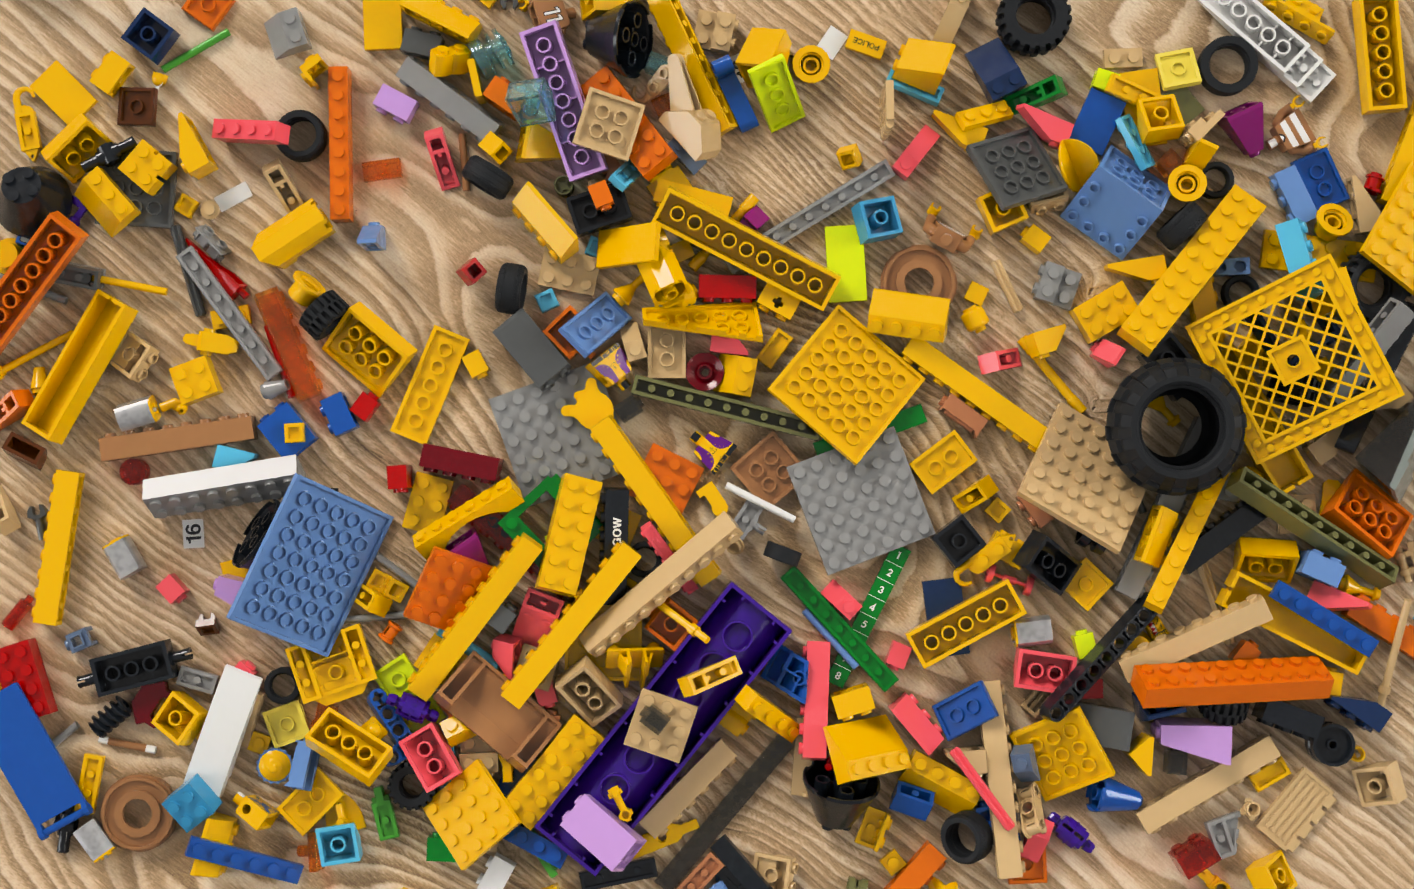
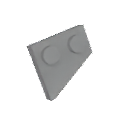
[1204,810,1241,860]

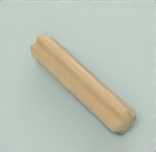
[991,259,1023,313]

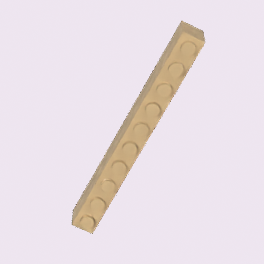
[578,511,744,658]
[980,680,1026,879]

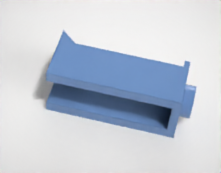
[283,738,320,792]

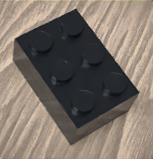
[566,183,633,238]
[1136,331,1193,402]
[1012,529,1082,596]
[1251,701,1325,741]

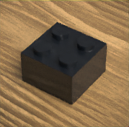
[930,514,986,568]

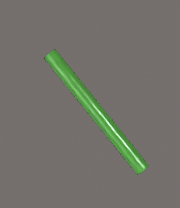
[161,28,231,73]

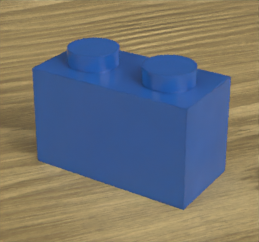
[319,392,360,437]
[889,780,935,821]

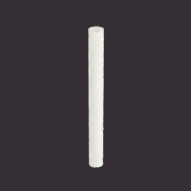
[724,482,796,523]

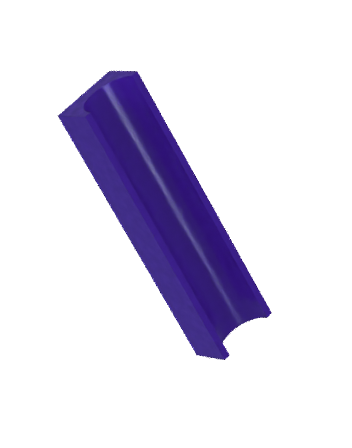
[534,580,792,876]

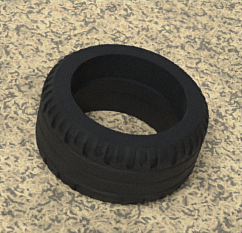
[277,110,328,162]
[461,155,514,200]
[1156,201,1207,250]
[495,263,528,314]
[940,810,993,864]

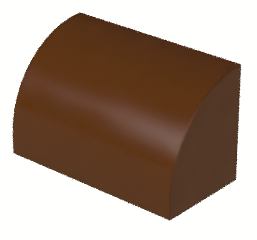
[1,432,47,471]

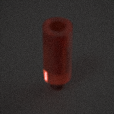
[1,594,35,631]

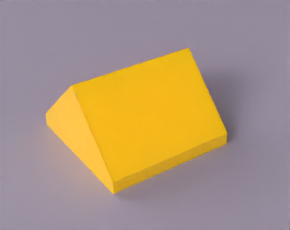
[1123,732,1154,776]

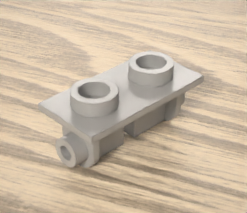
[193,224,232,262]

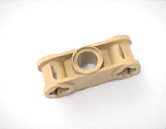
[1016,782,1047,839]

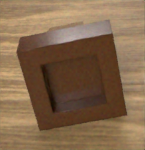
[195,613,220,636]

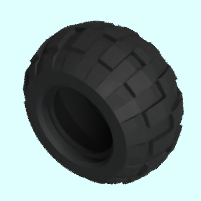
[1105,358,1247,496]

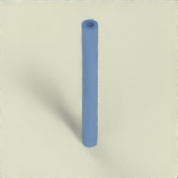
[802,608,859,670]

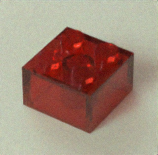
[1168,833,1222,880]

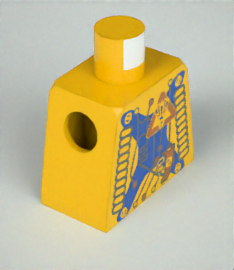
[232,792,280,831]

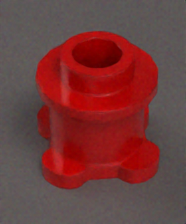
[1364,172,1385,196]

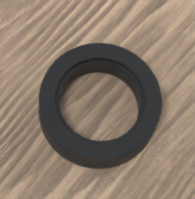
[1197,36,1258,96]

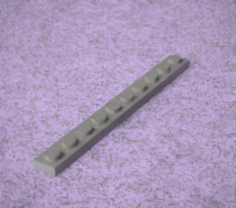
[723,159,895,274]

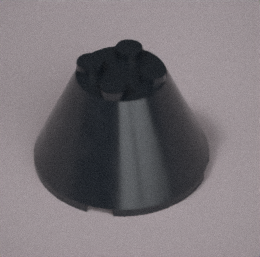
[583,0,653,79]
[0,166,73,238]
[232,499,280,569]
[803,758,880,831]

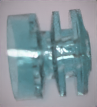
[467,28,515,80]

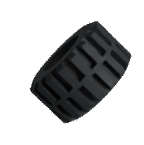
[299,290,350,341]
[1267,372,1321,407]
[1198,703,1250,726]
[387,760,439,811]

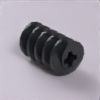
[88,696,132,738]

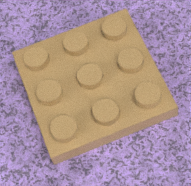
[572,87,646,162]
[623,688,698,763]

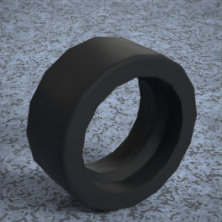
[1202,161,1234,199]
[1220,275,1259,306]
[631,541,662,578]
[763,541,802,567]
[264,667,300,704]

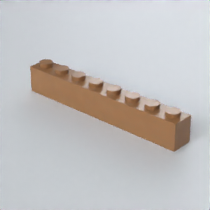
[98,413,258,462]

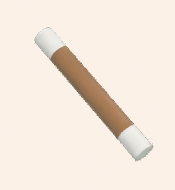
[98,736,157,754]

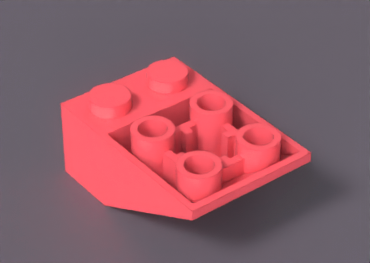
[512,587,566,647]

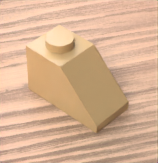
[620,322,648,364]

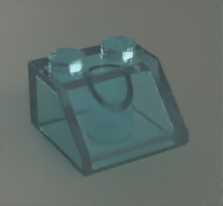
[505,77,556,127]

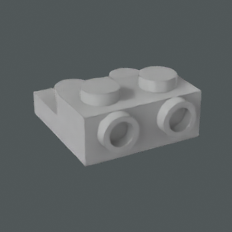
[1031,261,1082,311]

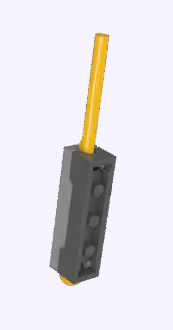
[55,262,168,296]

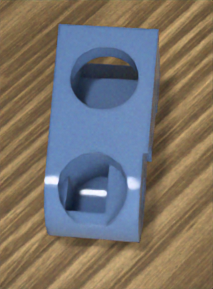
[1213,257,1251,277]

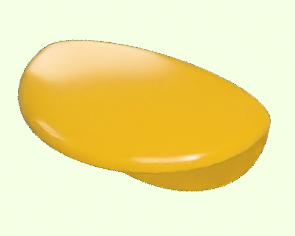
[1058,139,1099,192]

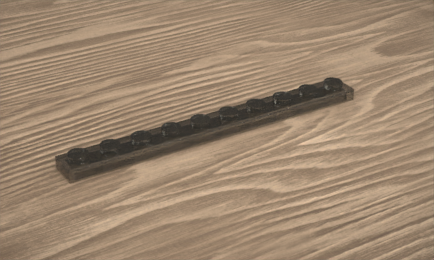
[655,734,794,889]

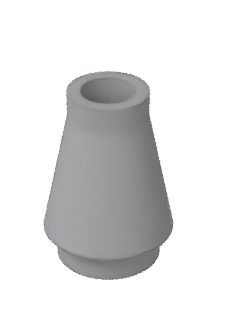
[260,379,291,400]

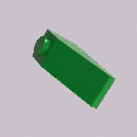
[1003,74,1068,115]

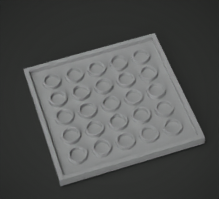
[488,364,620,507]
[786,426,936,575]

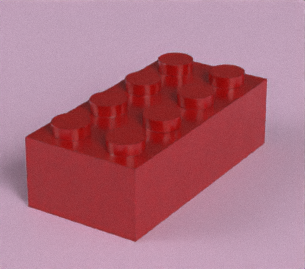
[0,638,58,717]

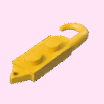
[13,86,43,162]
[953,534,1016,587]

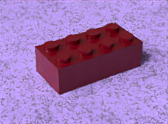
[419,443,504,485]

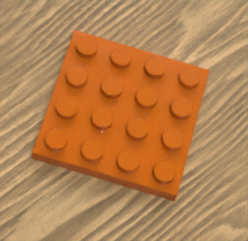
[403,546,493,640]

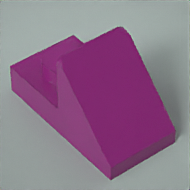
[740,205,770,231]

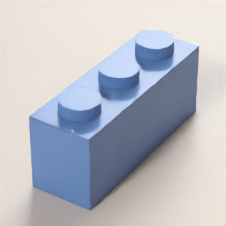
[1269,164,1317,222]

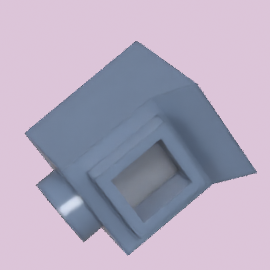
[64,626,98,654]

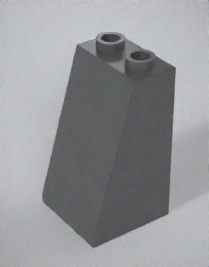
[492,308,572,392]
[1064,699,1135,752]

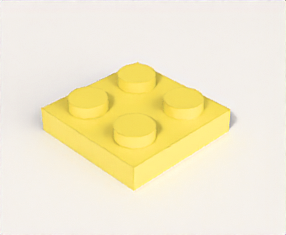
[1154,47,1202,91]
[262,699,310,748]

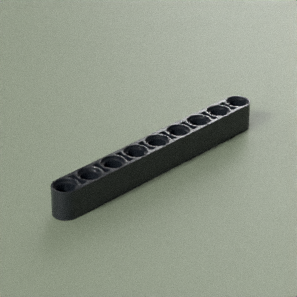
[1334,301,1414,455]
[1039,592,1158,722]

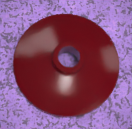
[686,353,724,391]

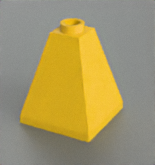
[515,120,562,163]

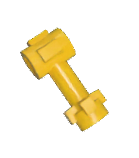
[607,785,634,822]

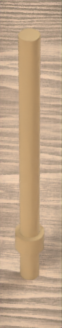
[1377,598,1412,707]

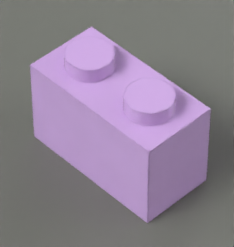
[373,83,420,125]

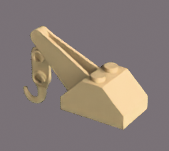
[631,53,721,161]

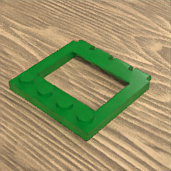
[497,474,603,568]

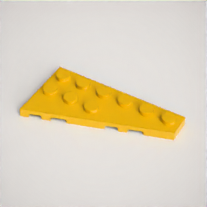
[642,302,763,343]

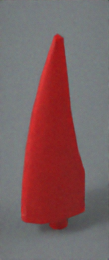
[185,238,250,301]

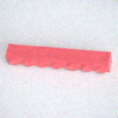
[640,521,698,595]

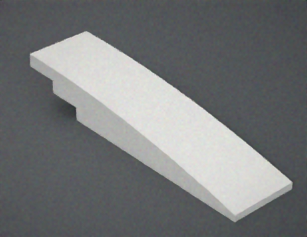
[1197,0,1336,104]
[183,664,263,817]

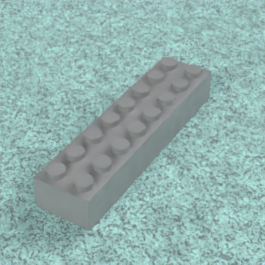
[142,454,306,518]

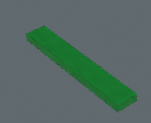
[813,404,927,455]

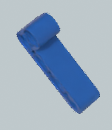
[710,54,759,133]
[367,689,412,767]

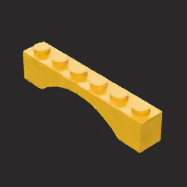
[412,476,525,560]

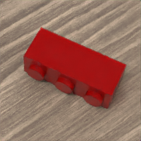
[699,274,757,303]

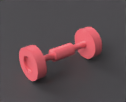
[984,564,1035,596]

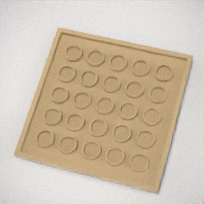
[1016,402,1147,554]

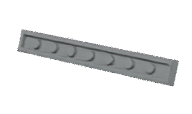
[176,245,284,381]

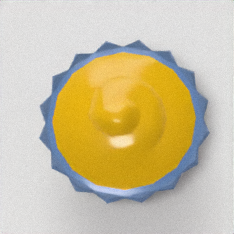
[256,747,293,784]

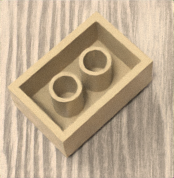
[555,655,623,727]

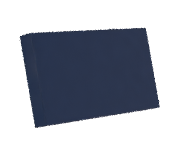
[921,578,970,656]

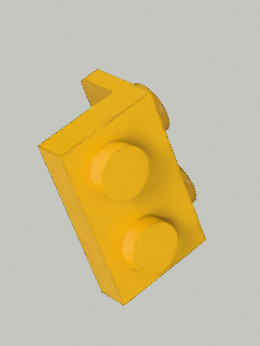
[299,53,329,90]
[854,805,892,852]

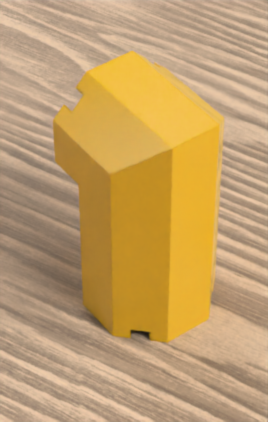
[251,198,336,269]
[636,228,691,308]

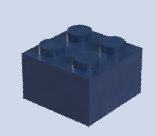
[121,7,180,65]

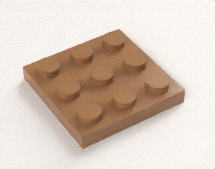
[729,431,800,511]

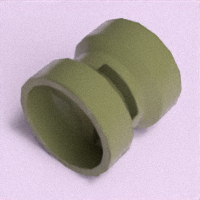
[554,176,574,198]
[846,876,868,889]

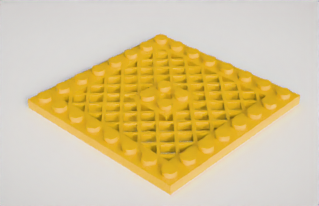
[1185,253,1405,465]

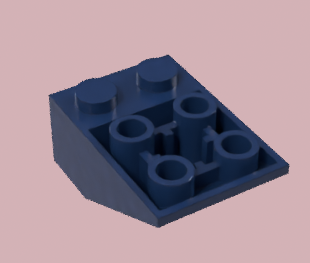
[1323,695,1392,733]

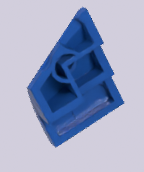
[760,645,809,704]

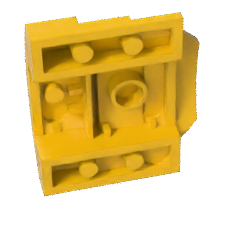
[285,623,378,706]

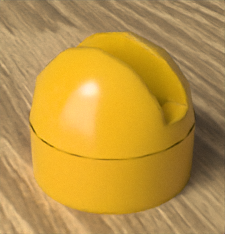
[1351,746,1366,762]

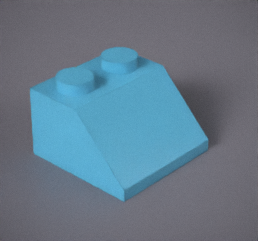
[315,822,363,867]

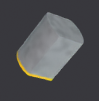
[114,395,161,432]
[102,534,147,580]
[1009,614,1053,648]
[73,818,117,863]

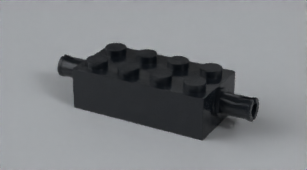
[77,639,193,697]

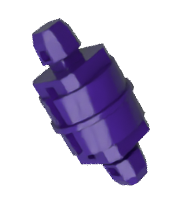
[386,692,440,724]
[1047,812,1095,853]

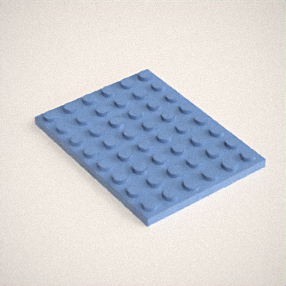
[226,473,394,657]

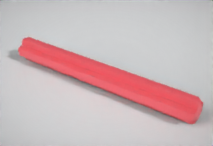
[950,747,1015,831]

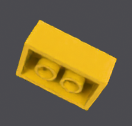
[1068,280,1137,344]

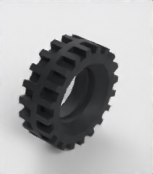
[1340,251,1412,323]

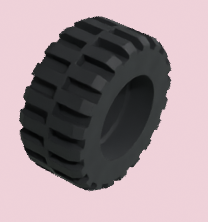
[995,0,1072,57]

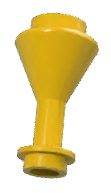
[612,272,644,307]
[1147,396,1181,427]
[1335,574,1381,601]

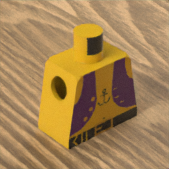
[585,342,632,391]
[690,430,737,475]

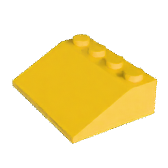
[322,301,418,398]
[823,714,912,785]

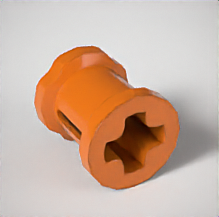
[378,619,403,645]

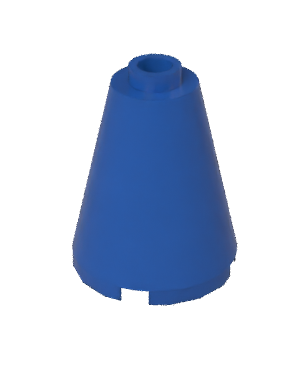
[1086,778,1143,812]

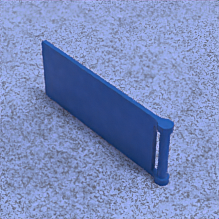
[0,682,93,841]

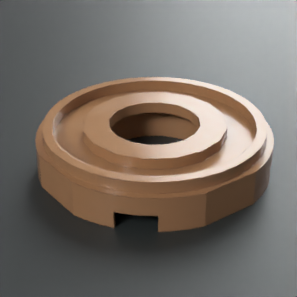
[880,245,957,304]
[100,773,177,852]

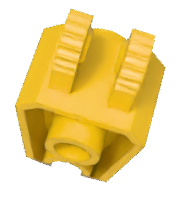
[183,328,239,356]

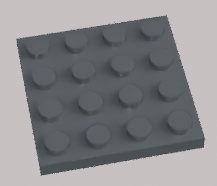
[965,126,1068,211]
[95,149,179,229]

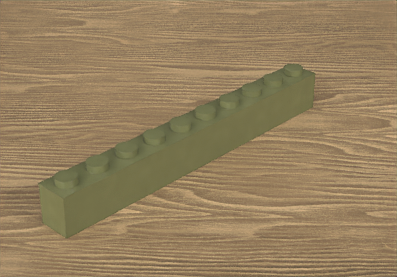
[631,374,819,441]
[1225,466,1399,590]

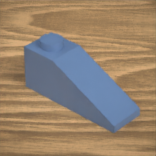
[357,222,386,251]

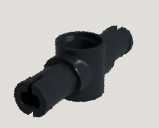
[80,136,137,173]
[54,805,79,853]

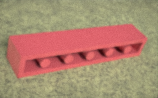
[798,641,830,761]

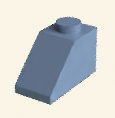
[668,138,707,175]
[1010,744,1041,782]

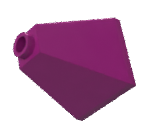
[1217,101,1264,158]
[445,527,490,565]

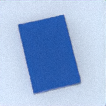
[1070,87,1127,156]
[1290,147,1350,211]
[932,680,999,741]

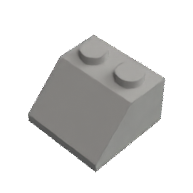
[264,7,312,60]

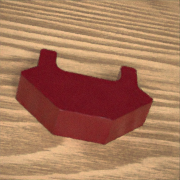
[131,680,172,728]

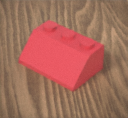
[1013,647,1077,693]
[888,692,944,756]
[398,722,464,793]

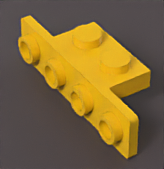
[1261,0,1335,45]

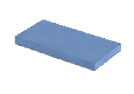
[558,291,632,358]

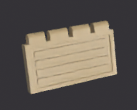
[879,80,894,141]
[1254,767,1337,853]

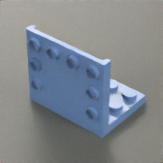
[1060,144,1171,260]

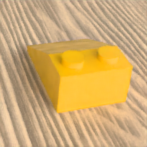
[178,112,219,180]

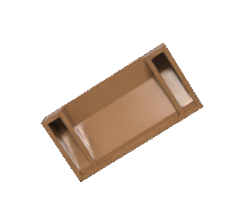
[433,650,562,773]

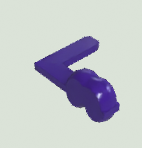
[69,195,87,227]

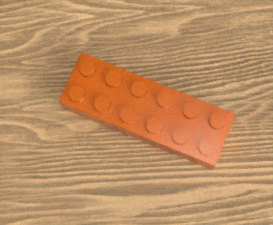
[581,65,678,181]

